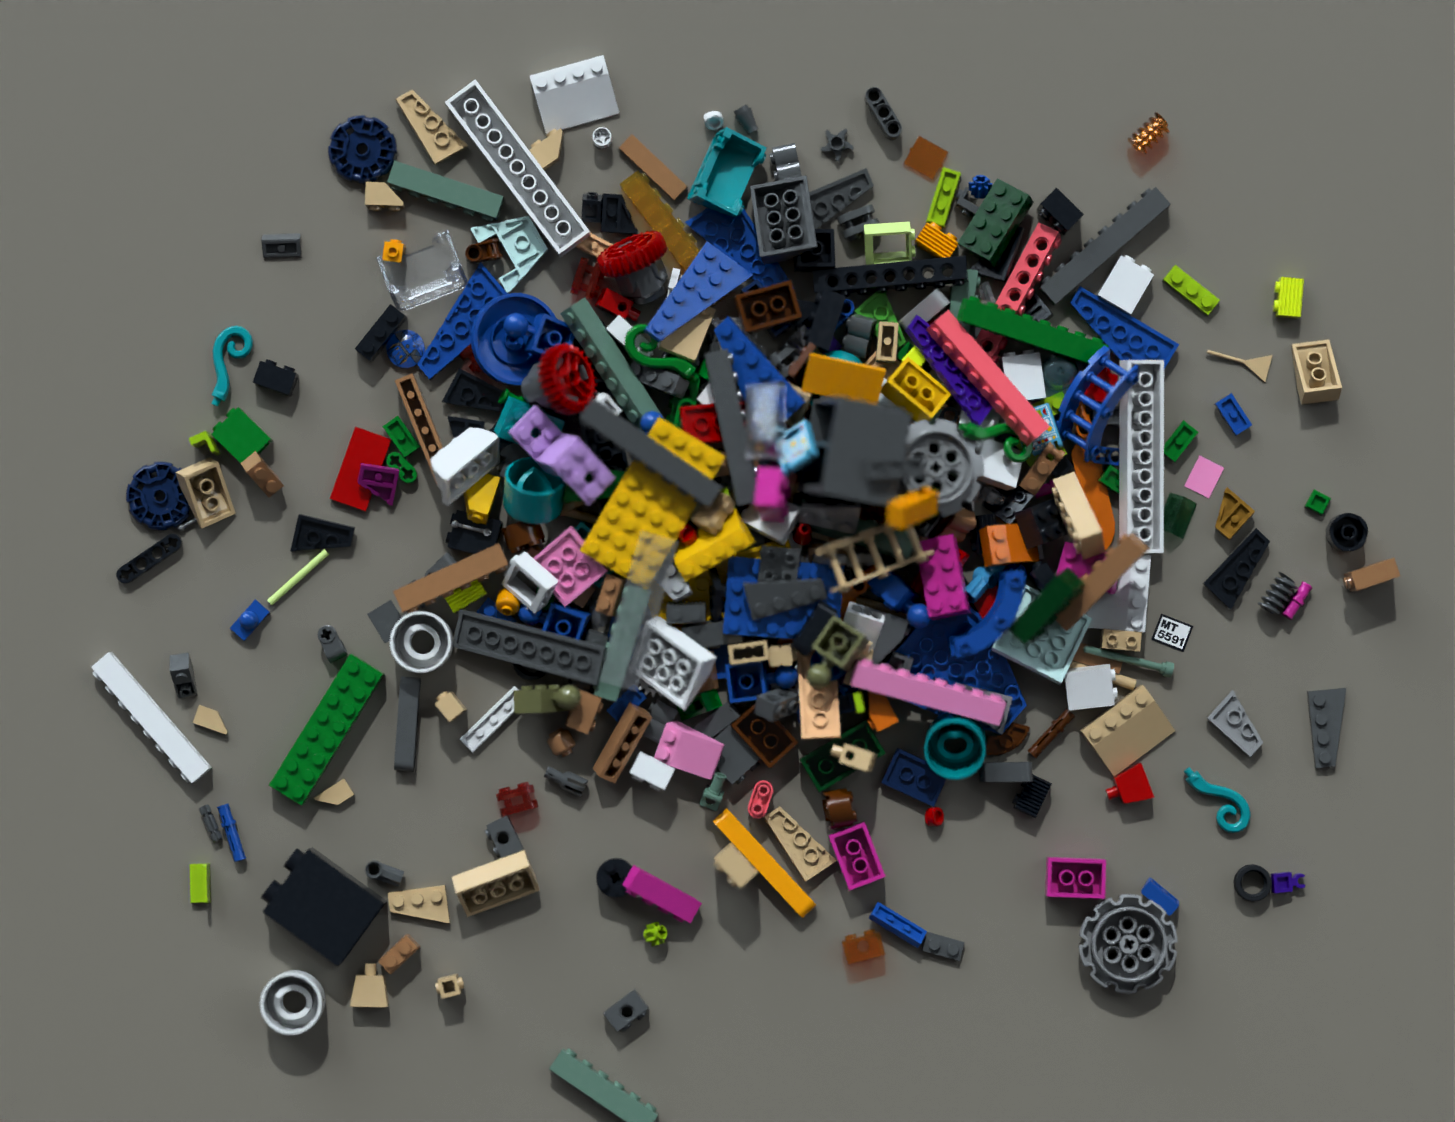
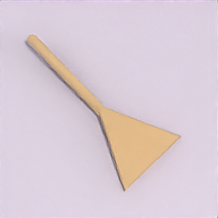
[1207,350,1272,382]

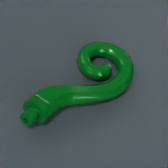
[625,324,699,382]
[959,422,1033,463]

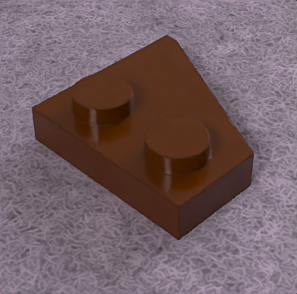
[787,342,820,388]

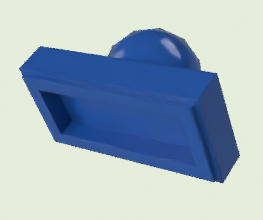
[230,599,270,641]

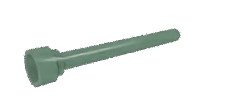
[1083,645,1174,678]

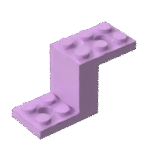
[508,405,615,506]

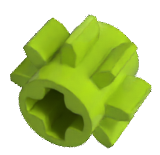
[643,921,667,946]

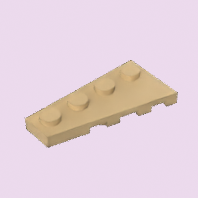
[395,90,468,165]
[763,806,837,882]

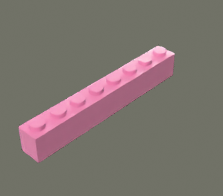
[850,658,1006,725]

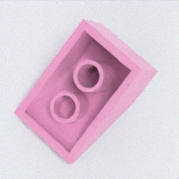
[654,721,725,780]

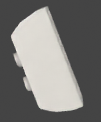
[431,428,500,506]

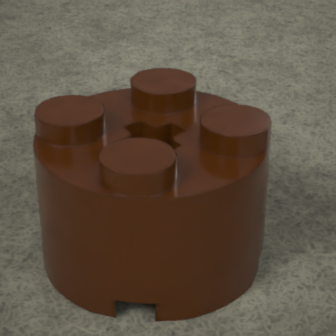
[501,522,545,553]
[822,788,857,830]

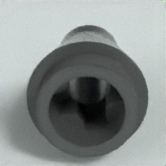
[734,104,758,134]

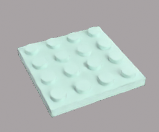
[991,584,1092,685]

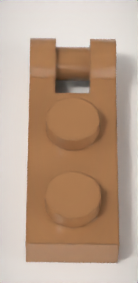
[1019,442,1065,496]

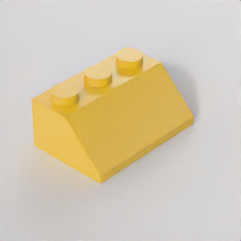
[881,357,951,422]

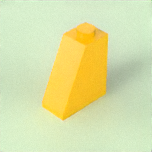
[463,474,500,525]

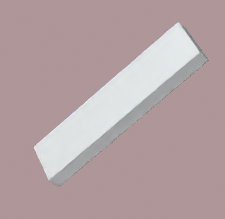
[460,686,519,753]

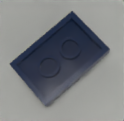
[881,748,947,807]

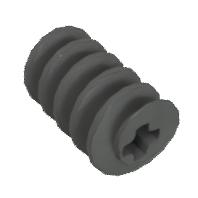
[1257,572,1298,615]

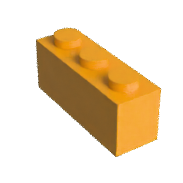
[887,486,939,530]

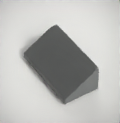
[261,233,301,258]

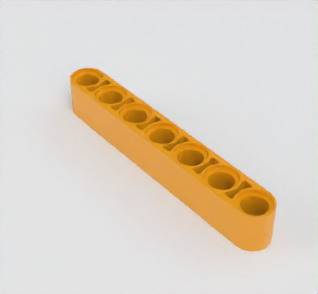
[713,808,817,918]

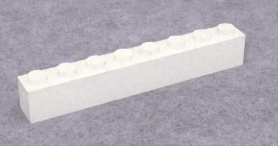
[91,652,212,783]

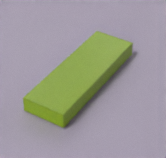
[926,167,961,228]
[852,692,865,713]

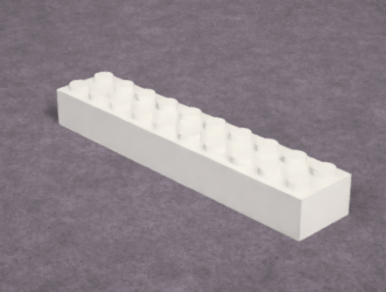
[445,79,591,258]
[1119,360,1164,553]

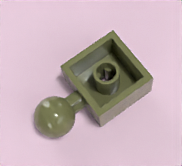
[807,615,869,689]
[513,685,581,714]

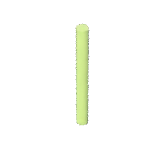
[267,549,330,605]

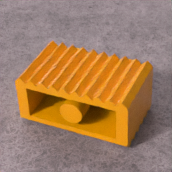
[914,222,958,258]

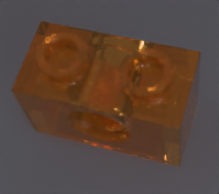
[842,929,885,964]

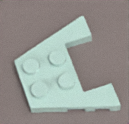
[470,216,548,294]

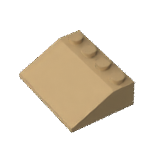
[1079,685,1175,777]

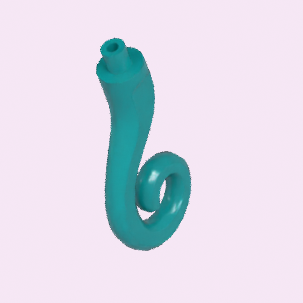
[211,326,253,407]
[1184,767,1251,833]

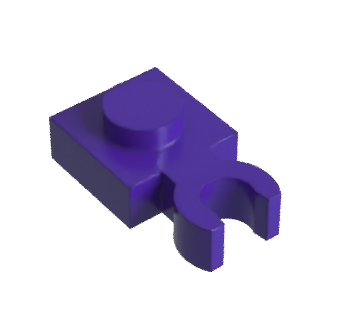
[1271,872,1306,893]

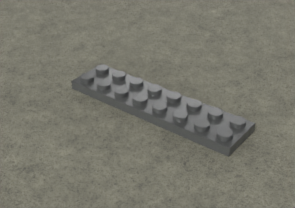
[453,609,607,685]

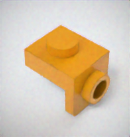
[382,239,406,263]

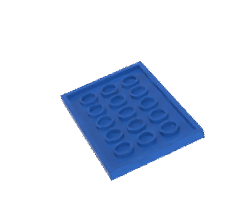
[722,556,845,639]

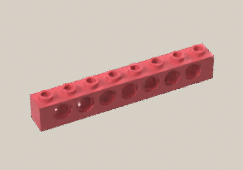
[975,222,1062,364]

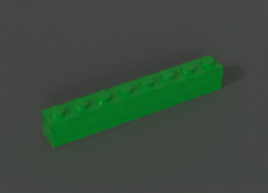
[957,296,1109,365]

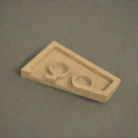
[388,885,450,923]

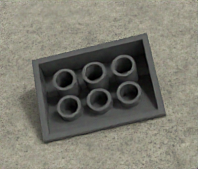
[750,175,817,265]

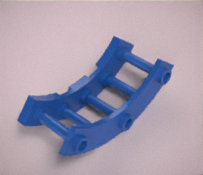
[1056,345,1139,462]
[948,569,1025,658]

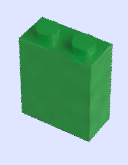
[211,407,273,463]

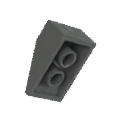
[871,613,911,665]

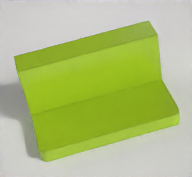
[188,430,221,455]
[190,863,211,903]

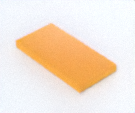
[801,353,886,404]

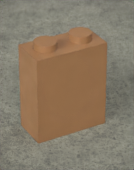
[1343,558,1400,592]

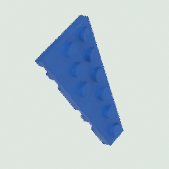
[1070,286,1179,369]

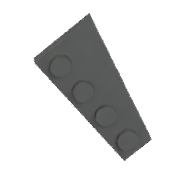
[809,168,874,229]
[743,578,827,620]
[1307,688,1346,768]

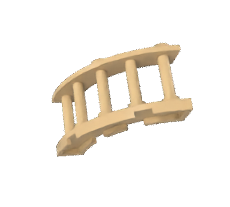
[815,522,934,594]

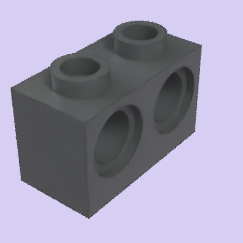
[754,687,799,722]

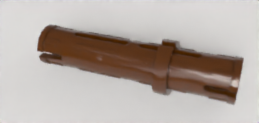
[1027,708,1075,759]

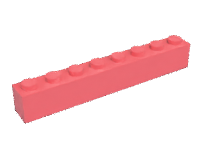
[926,310,1050,446]

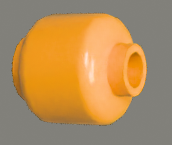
[495,588,521,616]

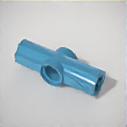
[966,565,1006,604]

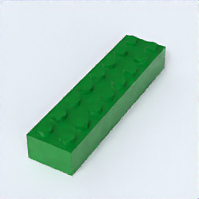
[269,654,385,805]

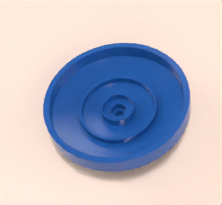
[471,293,557,386]

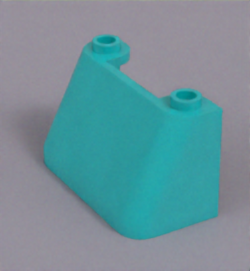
[687,127,767,217]

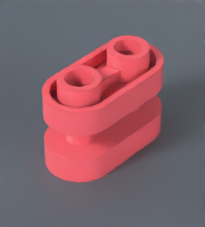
[748,780,773,818]

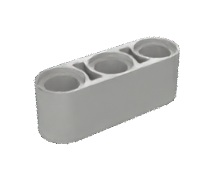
[898,288,951,332]

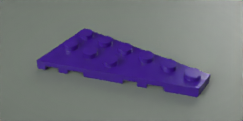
[905,315,992,426]

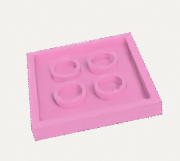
[533,526,609,607]

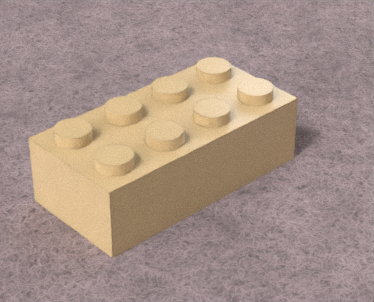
[1051,472,1105,560]
[452,850,540,917]

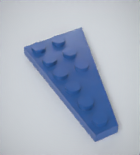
[685,208,795,289]
[644,242,753,342]
[417,262,507,380]
[714,317,806,440]

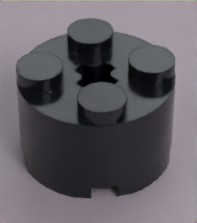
[1326,513,1368,552]
[596,858,632,897]

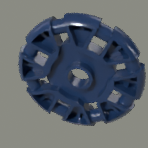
[328,115,397,184]
[126,462,191,531]

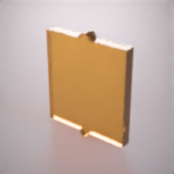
[904,136,948,180]

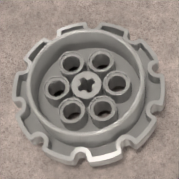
[897,419,984,518]
[1078,894,1178,993]

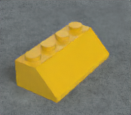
[671,508,755,582]

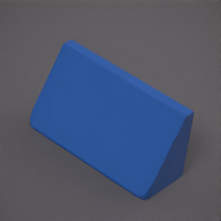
[1141,877,1179,916]

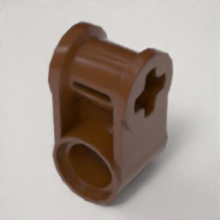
[465,238,503,264]

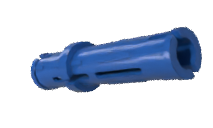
[217,803,246,862]

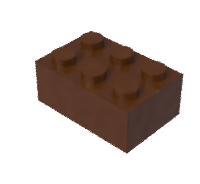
[734,280,802,335]
[731,703,798,768]

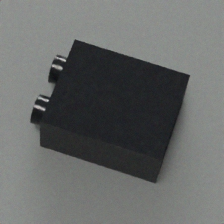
[261,847,387,967]

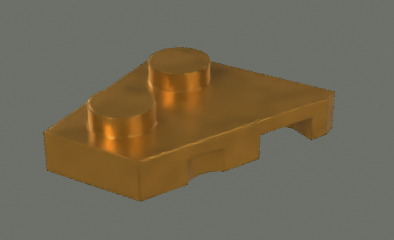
[1215,487,1255,541]

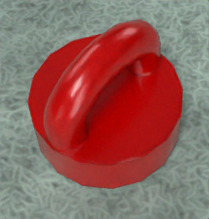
[678,524,698,545]
[925,807,944,826]

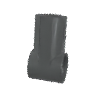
[365,860,404,887]

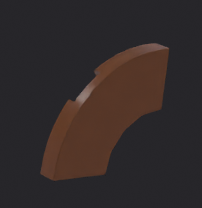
[985,722,1030,756]

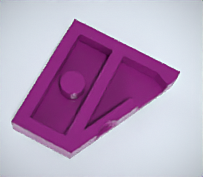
[357,463,399,506]

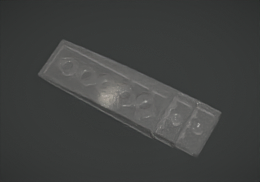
[599,531,679,691]

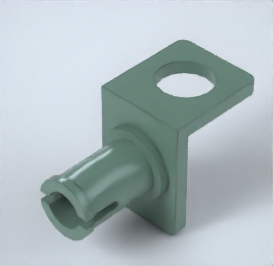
[700,772,726,811]

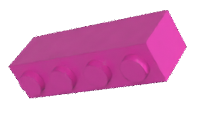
[622,865,702,923]

